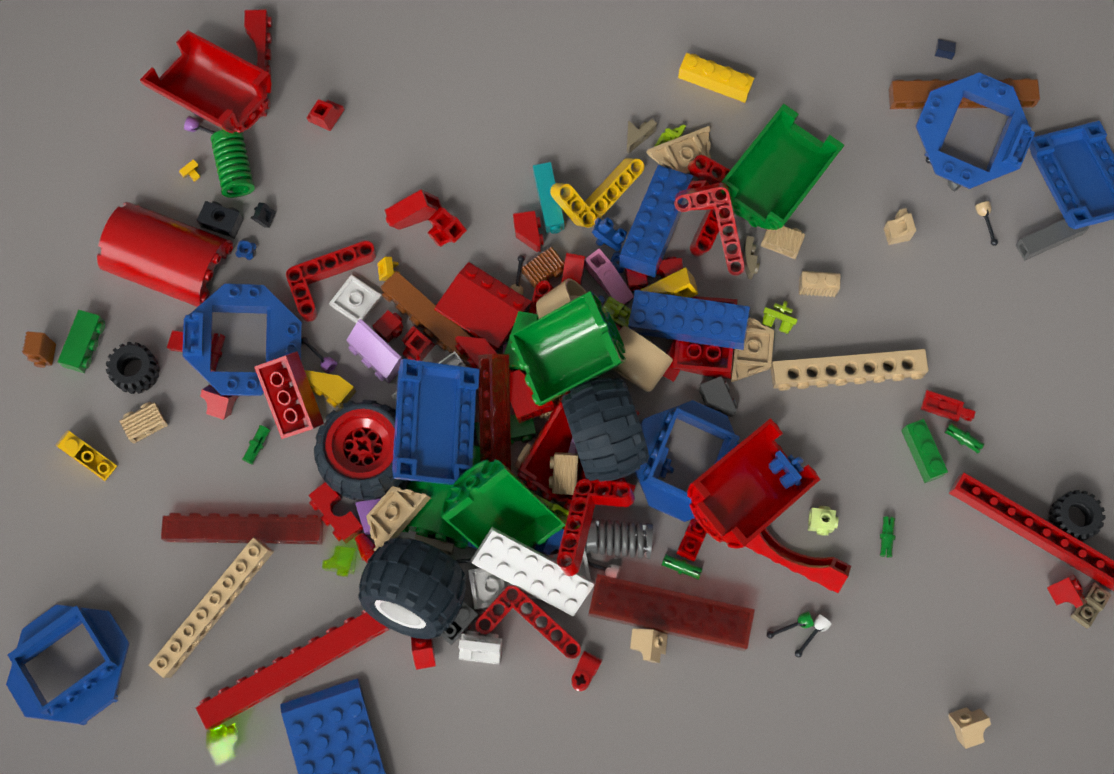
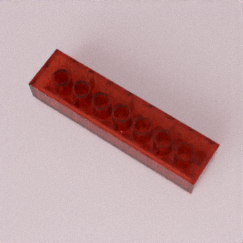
[588,574,755,652]

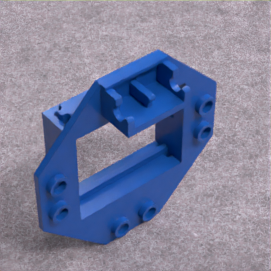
[916,72,1035,189]
[182,284,302,396]
[635,400,740,522]
[6,605,130,725]

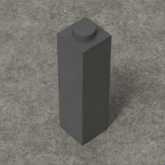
[1016,219,1089,261]

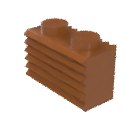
[522,246,565,289]
[22,331,56,368]

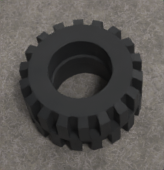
[106,342,160,394]
[1048,490,1106,542]

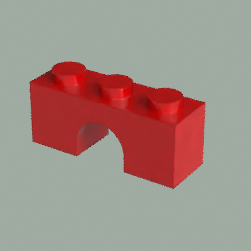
[625,257,683,291]
[308,482,363,544]

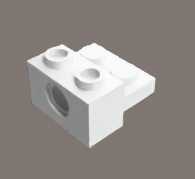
[459,631,503,665]

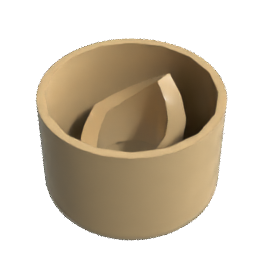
[536,279,587,319]
[612,326,673,391]

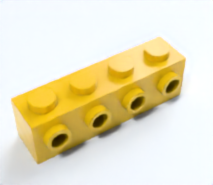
[678,53,754,103]

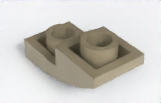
[743,236,760,280]
[1070,583,1111,629]

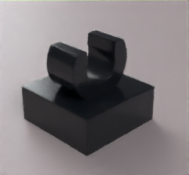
[251,202,276,228]

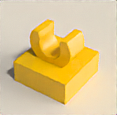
[179,159,200,182]
[377,256,400,281]

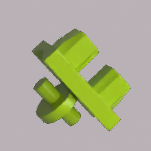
[602,296,631,328]
[762,300,798,334]

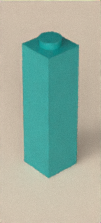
[533,162,564,234]

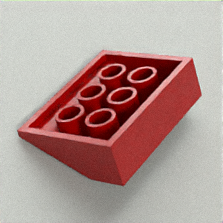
[434,262,532,350]
[673,296,738,379]

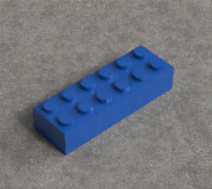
[619,165,693,277]
[628,290,750,350]

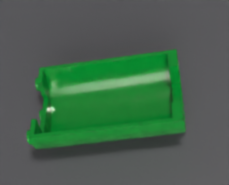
[721,104,845,230]

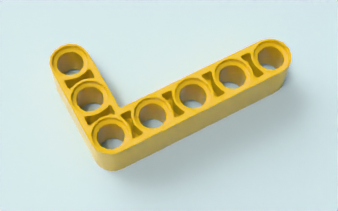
[550,158,644,228]

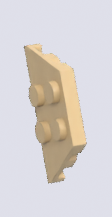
[647,126,711,174]
[731,317,774,382]
[366,486,431,552]

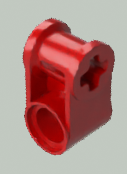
[571,650,602,692]

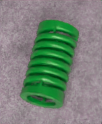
[210,130,255,198]

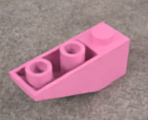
[585,248,634,304]

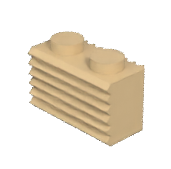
[761,225,805,259]
[799,271,840,297]
[119,402,168,444]
[549,452,579,495]

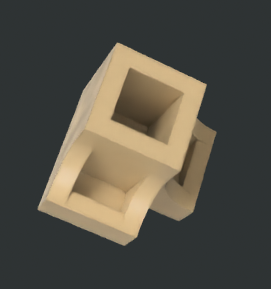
[884,208,916,245]
[630,629,668,663]
[948,707,991,749]

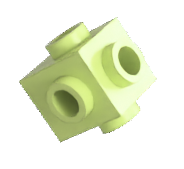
[808,506,839,536]

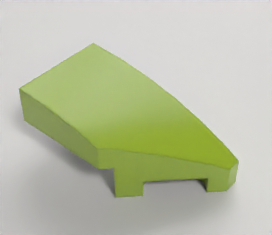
[654,125,686,147]

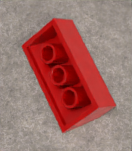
[254,351,324,439]

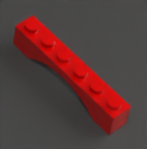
[244,10,272,116]
[745,528,851,593]

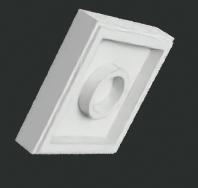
[329,274,382,323]

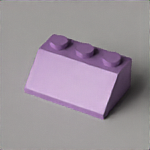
[347,319,402,384]

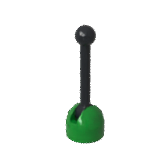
[766,611,814,639]

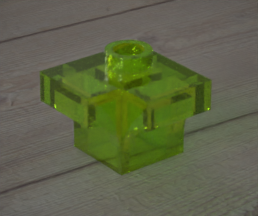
[322,546,358,577]
[206,723,239,765]

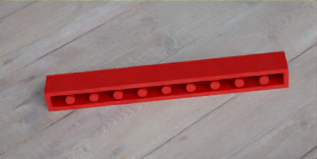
[949,472,1114,591]
[195,610,389,730]

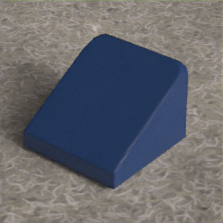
[934,39,956,60]

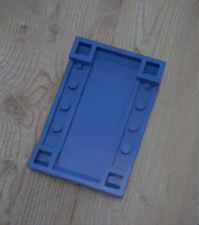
[1030,121,1114,229]
[392,359,479,485]
[280,678,386,774]

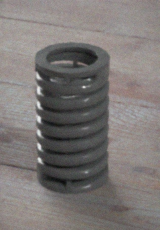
[586,518,653,559]

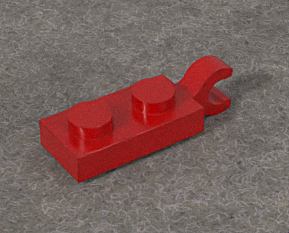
[920,390,976,422]

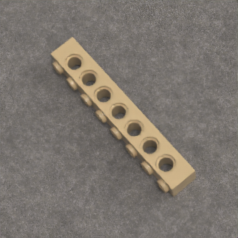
[771,349,929,391]
[149,538,274,678]

